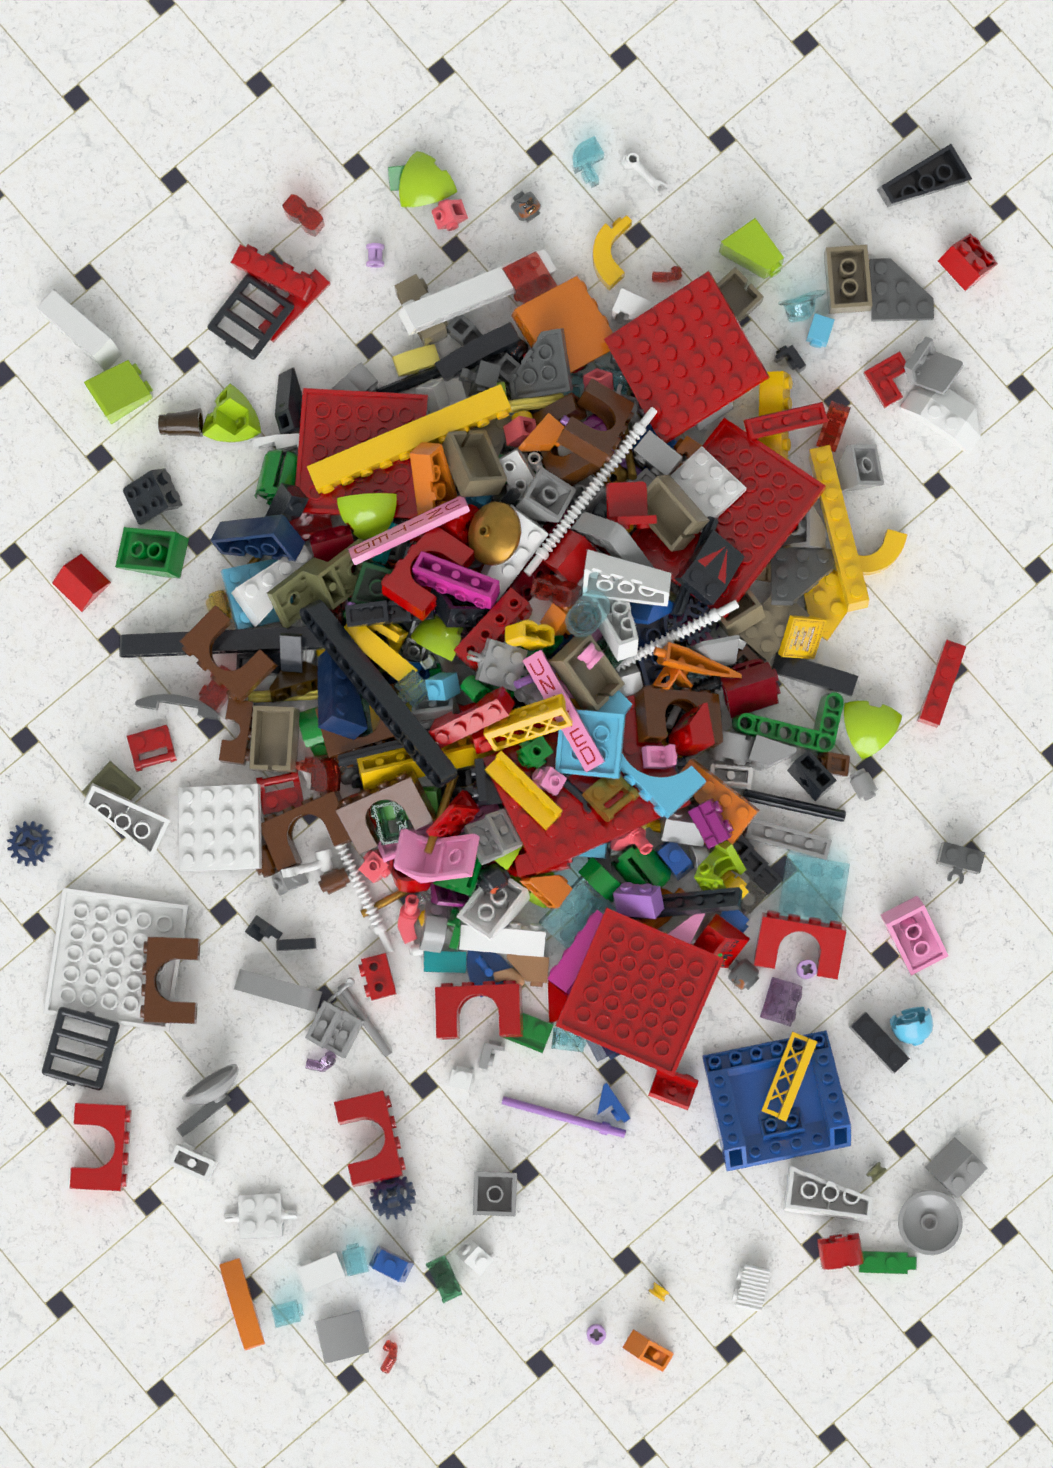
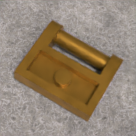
[582,775,639,822]

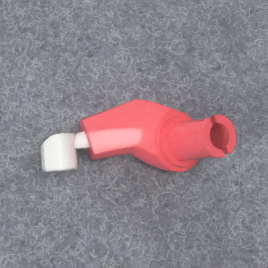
[607,827,653,856]
[397,894,423,956]

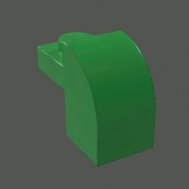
[299,706,328,759]
[578,857,622,903]

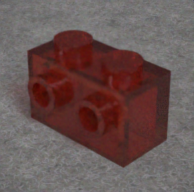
[198,664,231,713]

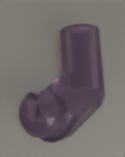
[305,1051,336,1072]

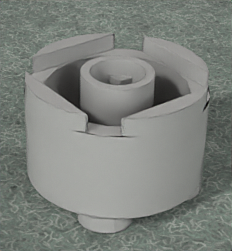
[709,731,755,766]

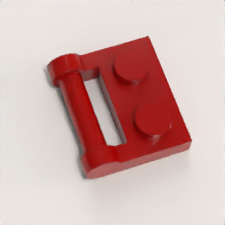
[127,725,177,772]
[256,770,304,815]

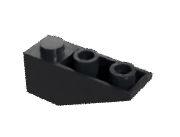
[275,368,302,434]

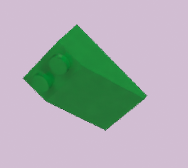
[115,527,189,579]

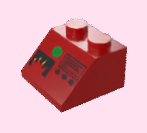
[668,703,715,756]
[693,914,750,968]

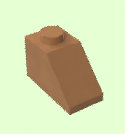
[507,954,549,987]

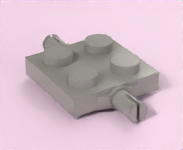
[467,638,530,692]

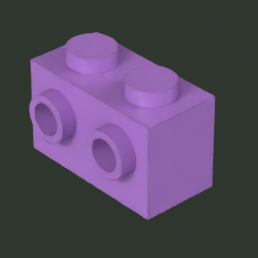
[613,882,664,919]

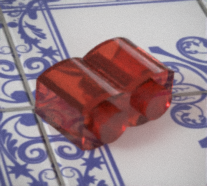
[282,194,325,237]
[530,574,581,607]

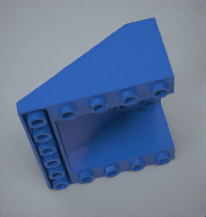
[702,1030,851,1172]

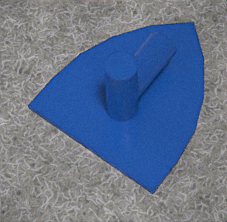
[467,950,511,998]

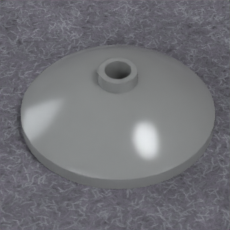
[182,1064,239,1105]
[898,1190,963,1255]

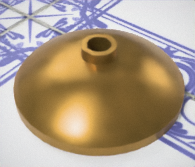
[468,502,521,566]

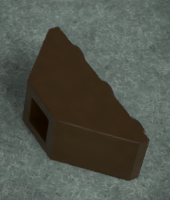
[269,660,318,703]

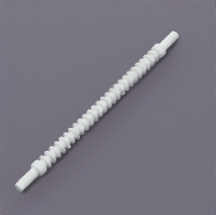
[524,407,657,576]
[611,600,739,672]
[298,760,394,953]

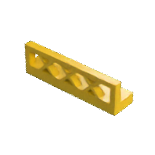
[484,693,573,751]
[485,751,563,830]
[761,1031,817,1121]

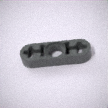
[176,1093,232,1137]

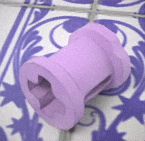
[366,243,385,268]
[796,960,817,979]
[587,1324,606,1345]

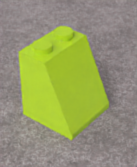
[719,218,784,279]
[84,360,153,425]

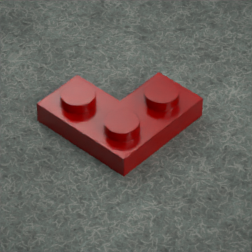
[863,351,906,409]

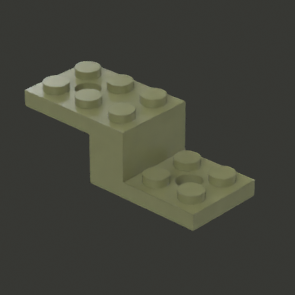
[267,539,373,628]

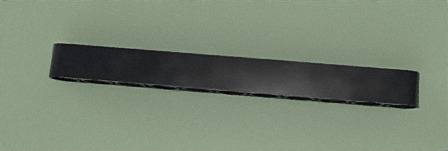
[299,599,457,788]
[119,626,344,658]

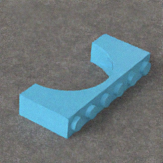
[596,690,706,819]

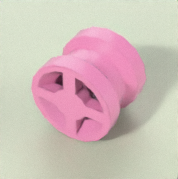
[577,643,604,670]

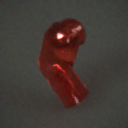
[652,266,682,283]
[380,1340,398,1374]

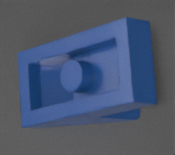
[597,1083,631,1123]

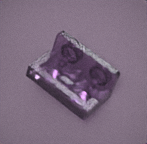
[760,977,803,1027]

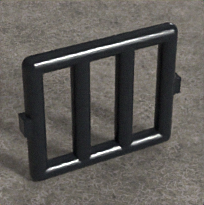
[207,274,294,360]
[42,1007,120,1091]

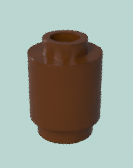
[256,845,276,878]
[318,867,350,895]

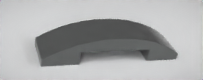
[135,694,221,721]

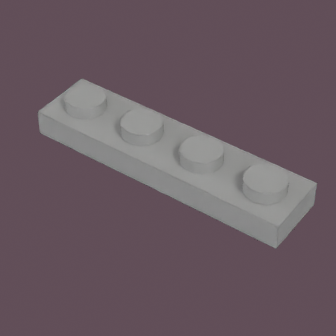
[745,818,832,860]

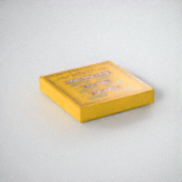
[778,615,826,659]

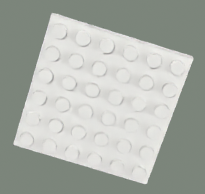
[43,888,189,1032]

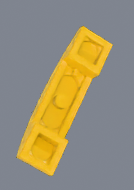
[344,624,418,686]

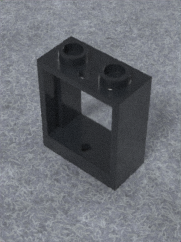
[430,588,490,627]

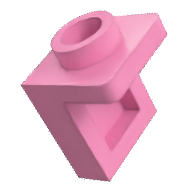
[642,744,677,769]
[532,766,566,796]

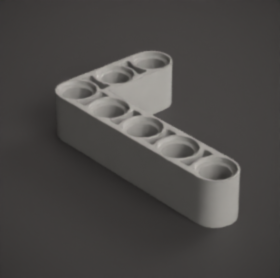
[571,512,654,568]

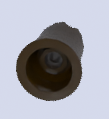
[158,408,204,437]

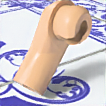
[493,968,525,986]

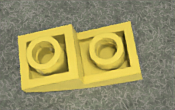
[392,344,440,377]

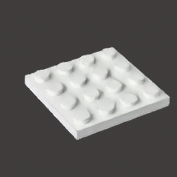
[178,784,262,872]

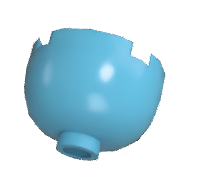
[890,1007,933,1046]

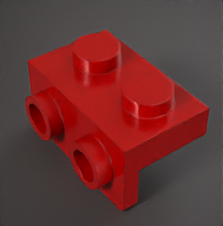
[289,513,333,541]
[648,1070,699,1111]

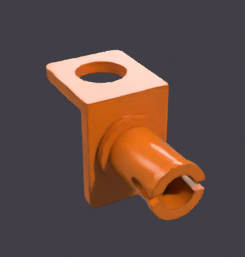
[653,666,693,690]

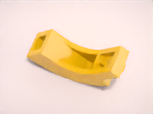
[592,215,632,291]
[858,529,908,575]

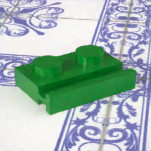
[503,1013,554,1053]

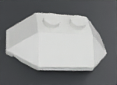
[900,388,981,454]

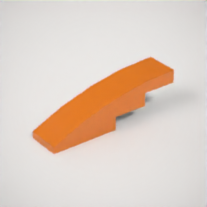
[219,1258,265,1350]

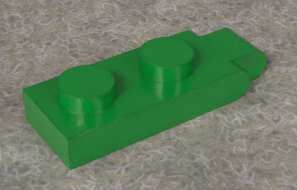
[859,1251,917,1274]

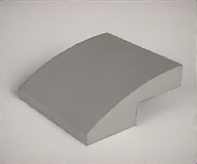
[464,808,522,865]
[305,1000,364,1058]
[315,1310,369,1364]

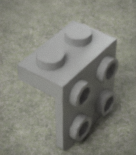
[904,336,963,394]

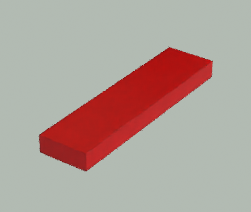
[258,269,331,343]
[743,402,828,441]

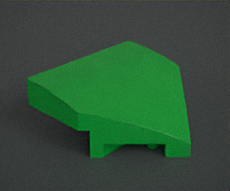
[447,906,461,951]

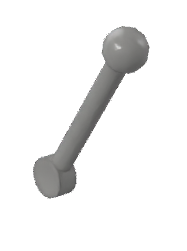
[321,978,355,1005]

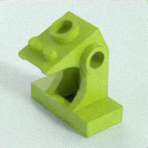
[694,840,746,890]

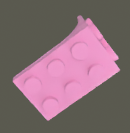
[394,829,480,883]

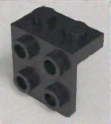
[123,468,183,525]
[471,758,502,806]

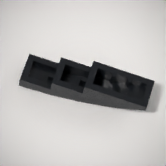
[435,322,521,382]
[345,601,435,627]
[771,652,858,697]
[726,835,783,895]

